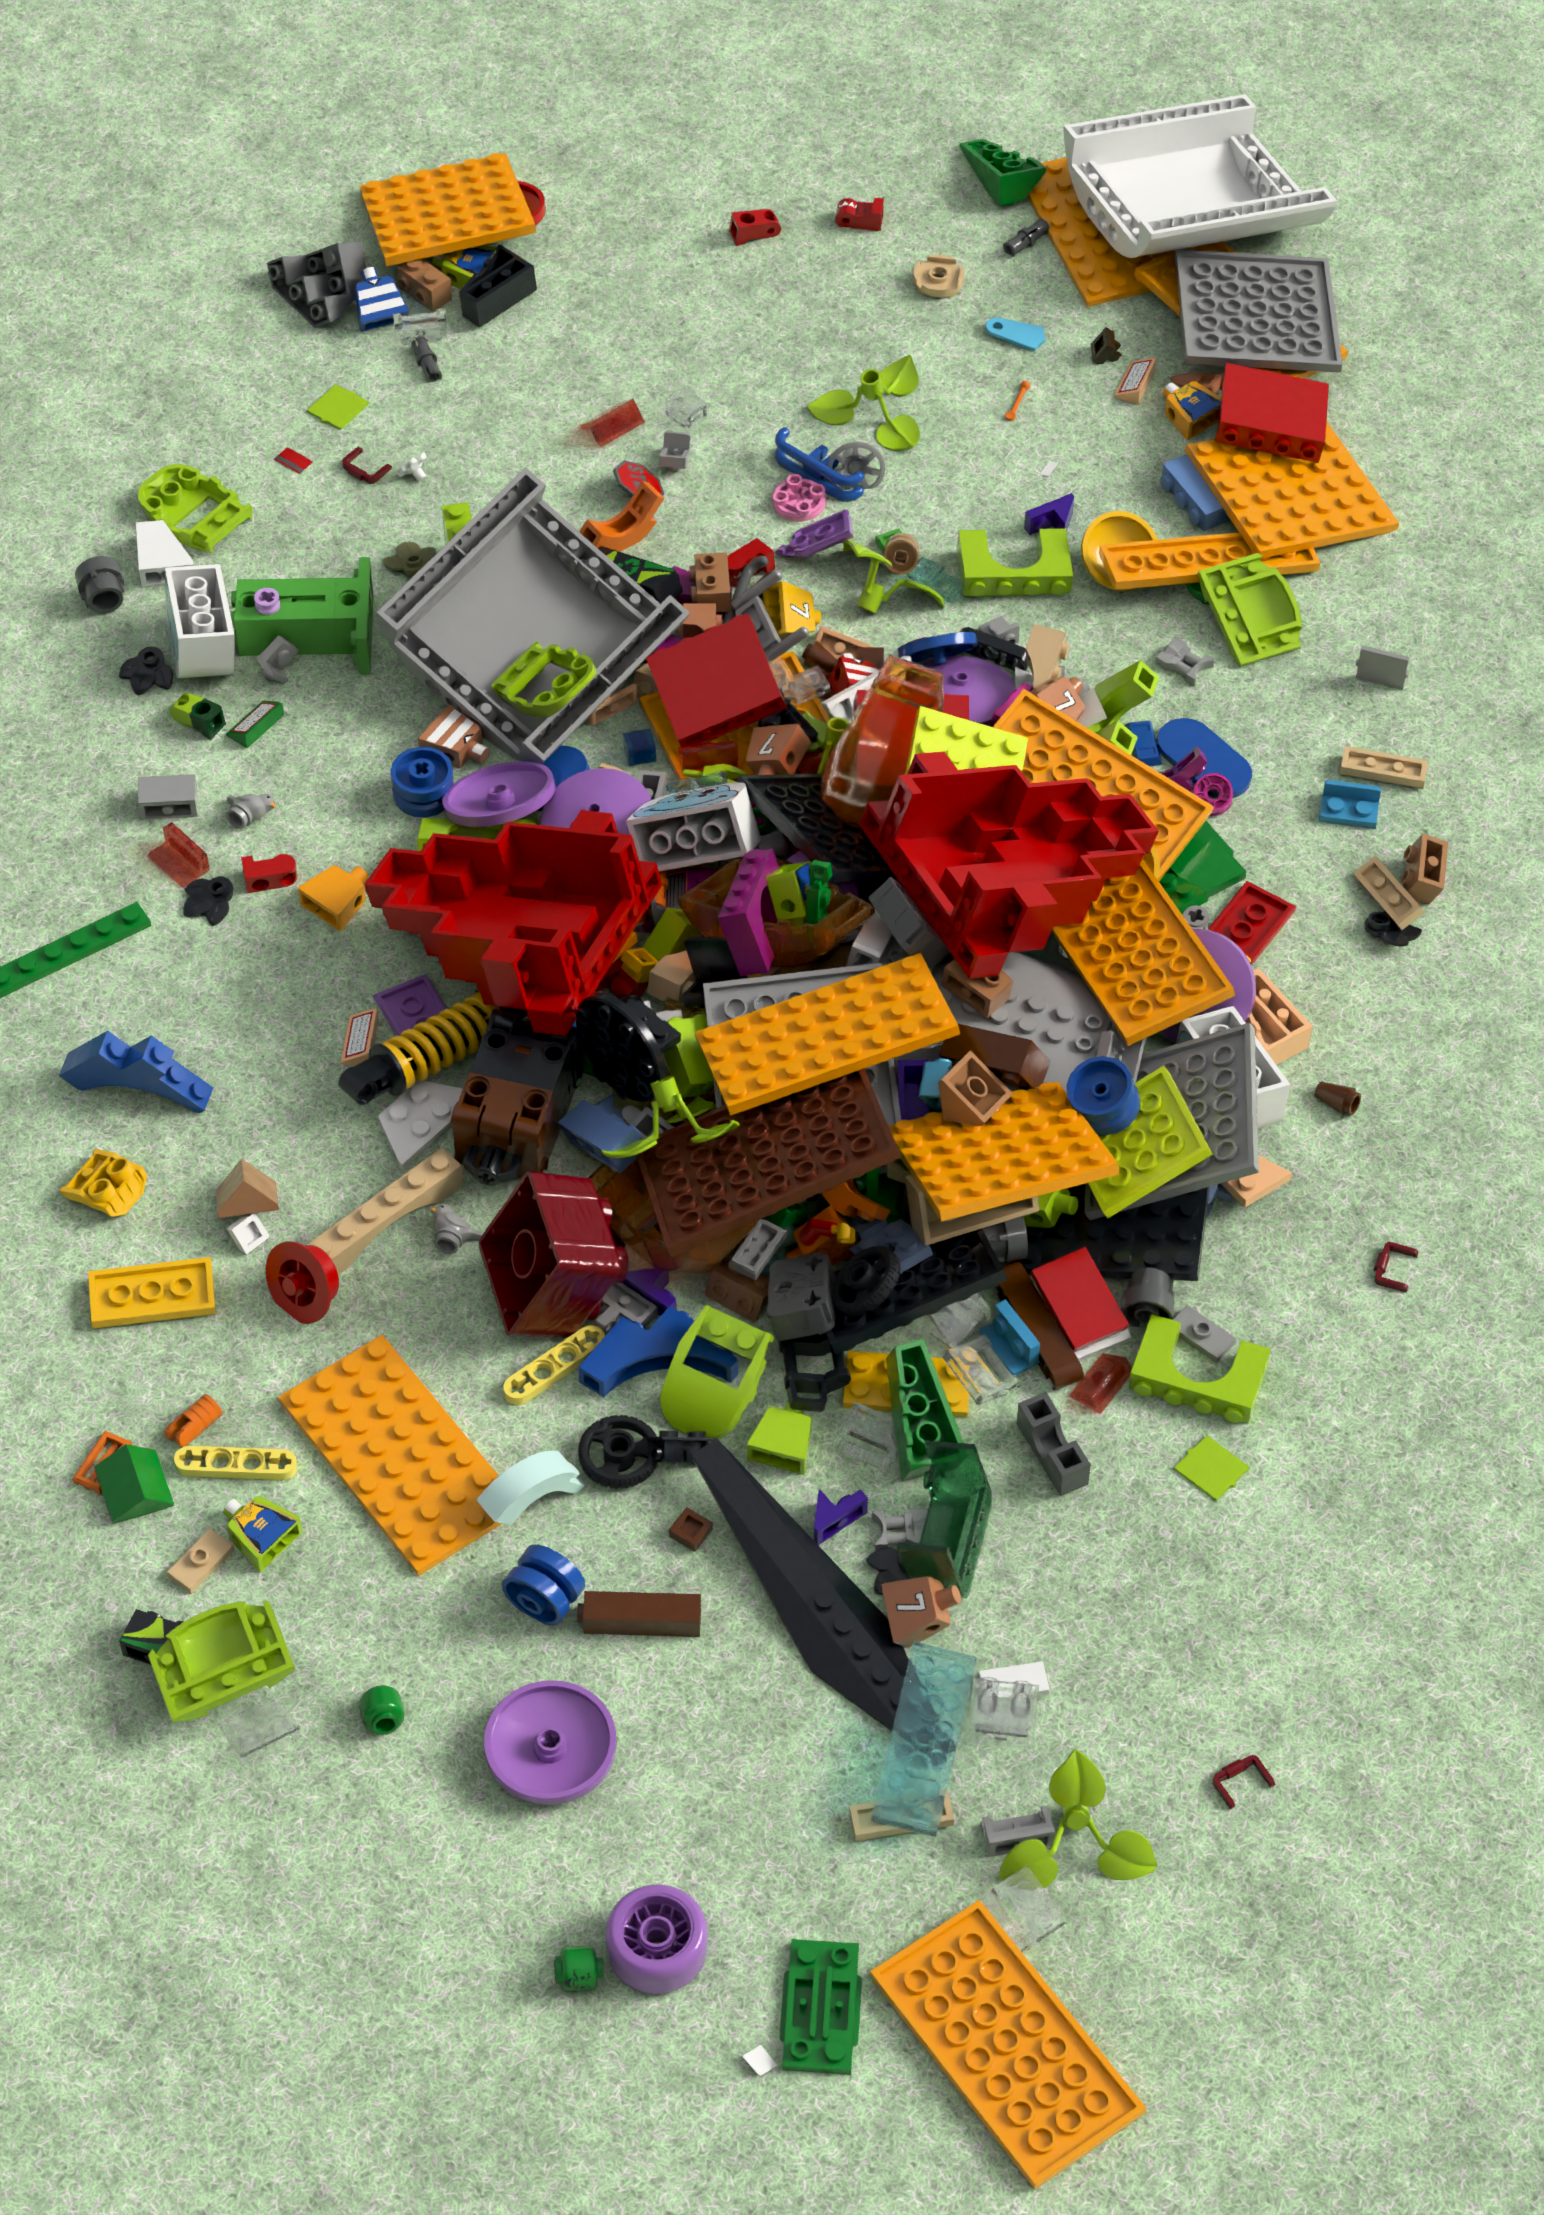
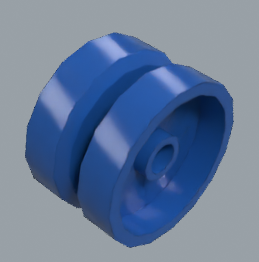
[390,747,454,818]
[1066,1056,1141,1135]
[502,1544,585,1626]

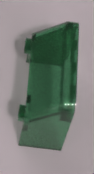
[897,1440,992,1599]

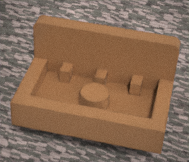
[705,1259,769,1322]

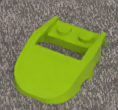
[138,464,252,553]
[490,642,597,717]
[660,1304,774,1439]

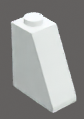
[136,520,194,587]
[846,908,892,967]

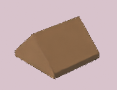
[938,1050,1013,1126]
[216,1159,279,1218]

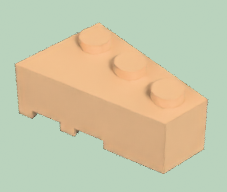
[1246,968,1313,1065]

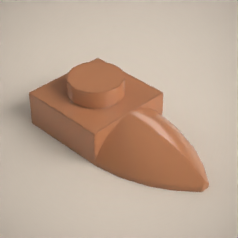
[1170,372,1222,393]

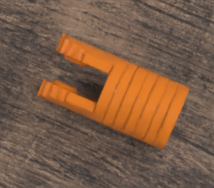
[164,1394,223,1447]

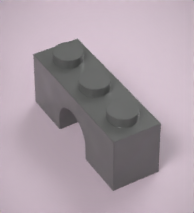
[1017,1392,1091,1496]

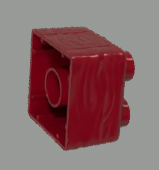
[479,1171,629,1338]

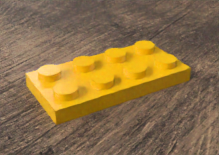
[88,1257,216,1329]
[843,1351,972,1418]

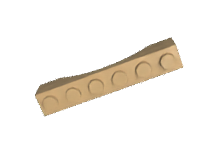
[1026,624,1070,689]
[647,893,728,1007]
[307,1148,464,1275]

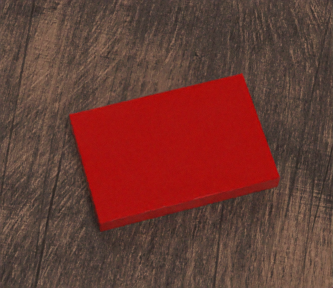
[1208,881,1296,966]
[1030,1247,1129,1352]

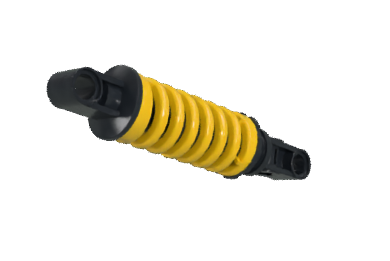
[338,990,527,1105]

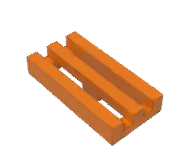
[72,1431,133,1495]

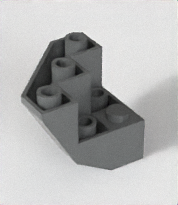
[267,241,366,327]

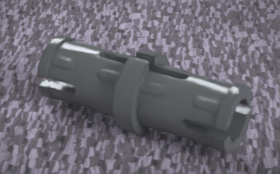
[1003,218,1050,257]
[411,336,442,383]

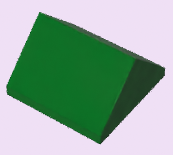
[94,1444,174,1524]

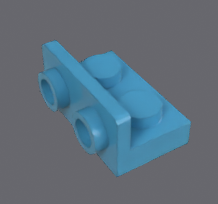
[1319,780,1381,829]
[979,1299,1040,1377]

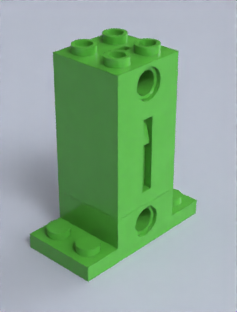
[230,557,374,674]

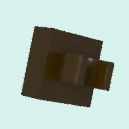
[1091,327,1122,364]

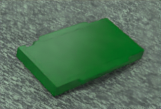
[1169,821,1247,898]
[779,1939,862,2075]

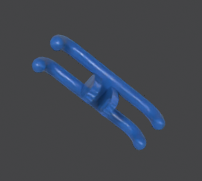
[775,427,864,502]

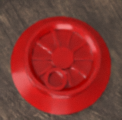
[265,1241,339,1324]

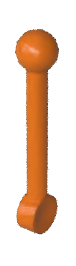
[1005,381,1030,421]

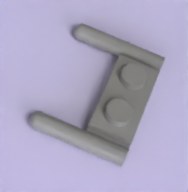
[731,570,809,664]

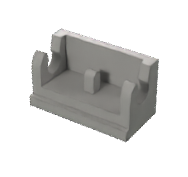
[980,1806,1055,1857]

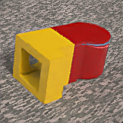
[610,948,659,998]

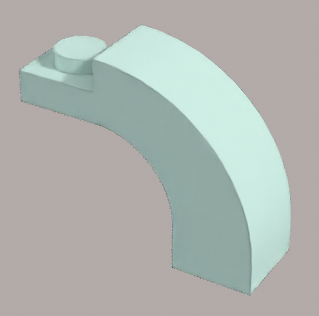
[477,1450,585,1525]

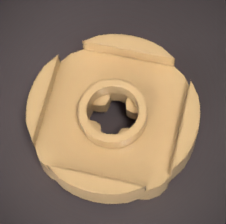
[913,255,964,298]

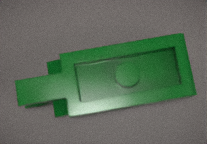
[806,860,832,942]

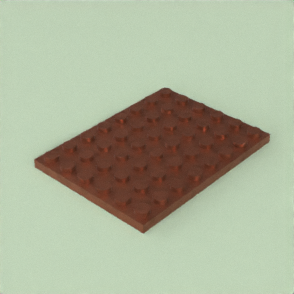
[636,1069,901,1257]

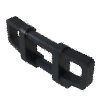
[778,1333,851,1412]

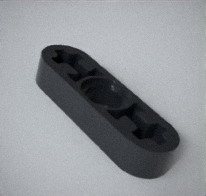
[960,627,1029,671]

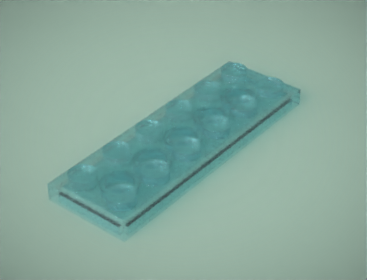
[871,1641,977,1837]

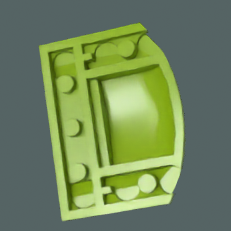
[1198,553,1302,667]
[148,1601,296,1723]

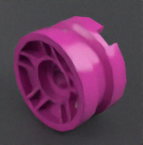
[1193,773,1233,816]

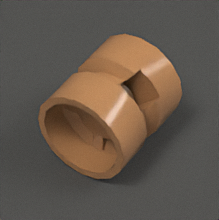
[884,533,919,575]

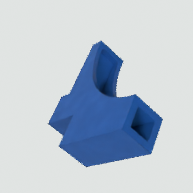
[59,1030,214,1113]
[578,1306,738,1397]

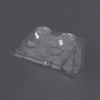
[922,1292,991,1359]
[967,1677,1039,1750]

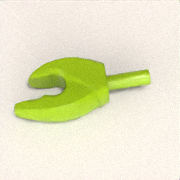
[683,764,747,787]

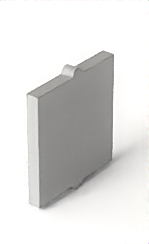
[1356,645,1409,690]

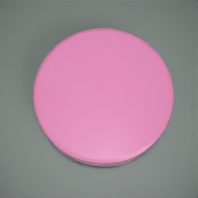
[772,474,826,522]

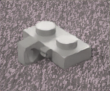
[595,1282,658,1336]

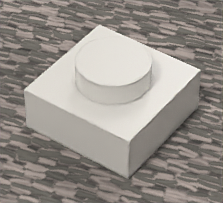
[227,1213,270,1254]

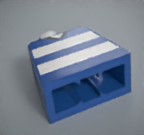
[355,267,409,332]

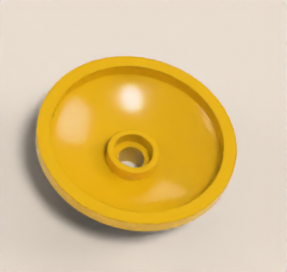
[1081,511,1158,591]

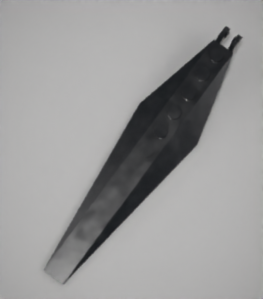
[691,1439,956,1766]

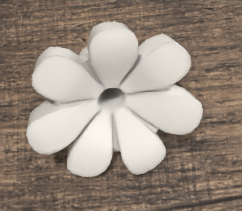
[397,452,427,482]

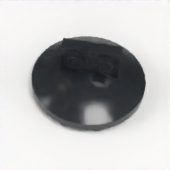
[574,993,681,1102]

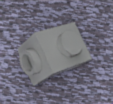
[659,431,691,471]

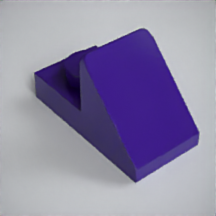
[1024,493,1074,535]
[898,1059,930,1120]
[622,1267,677,1316]
[814,1490,868,1545]

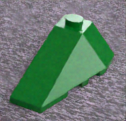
[960,139,1046,206]

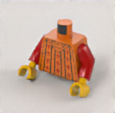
[785,1205,859,1266]

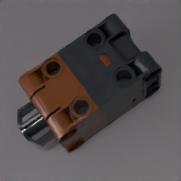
[451,1009,583,1186]

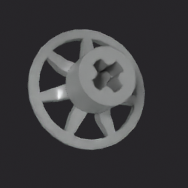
[827,442,885,490]

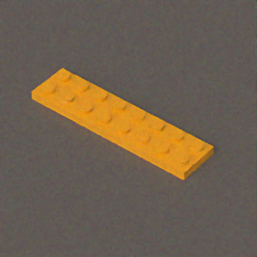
[1098,532,1321,590]

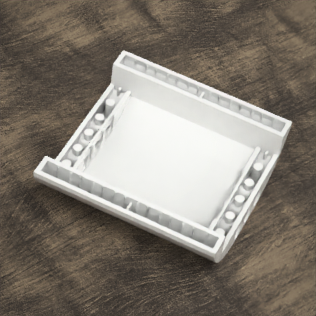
[1063,94,1337,258]

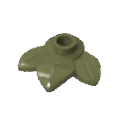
[383,542,437,578]

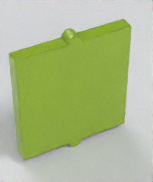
[307,384,370,430]
[1174,1435,1250,1501]

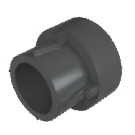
[75,556,124,613]
[982,1216,1028,1263]
[1121,1267,1175,1327]

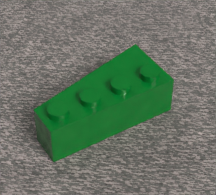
[886,1338,968,1482]

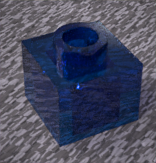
[623,728,656,766]

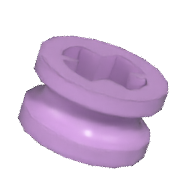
[254,588,280,615]

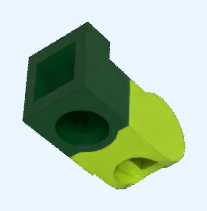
[169,692,226,740]

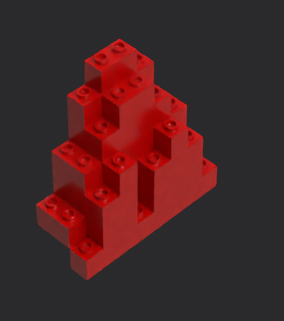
[859,751,1159,979]
[364,810,662,1036]

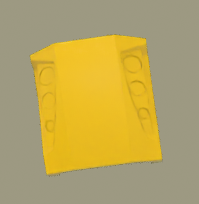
[59,1149,147,1217]

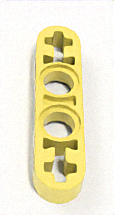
[503,1325,605,1405]
[174,1446,297,1480]

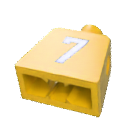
[763,581,822,638]

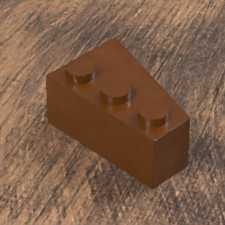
[939,1023,1050,1090]

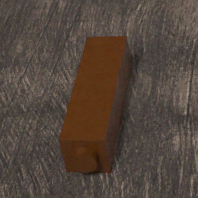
[577,1591,701,1637]

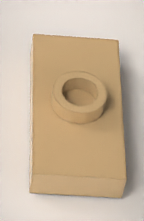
[167,1529,235,1594]

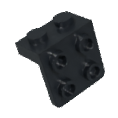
[682,937,748,1008]

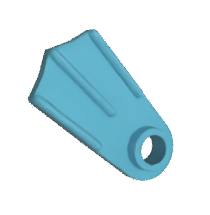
[986,318,1046,351]

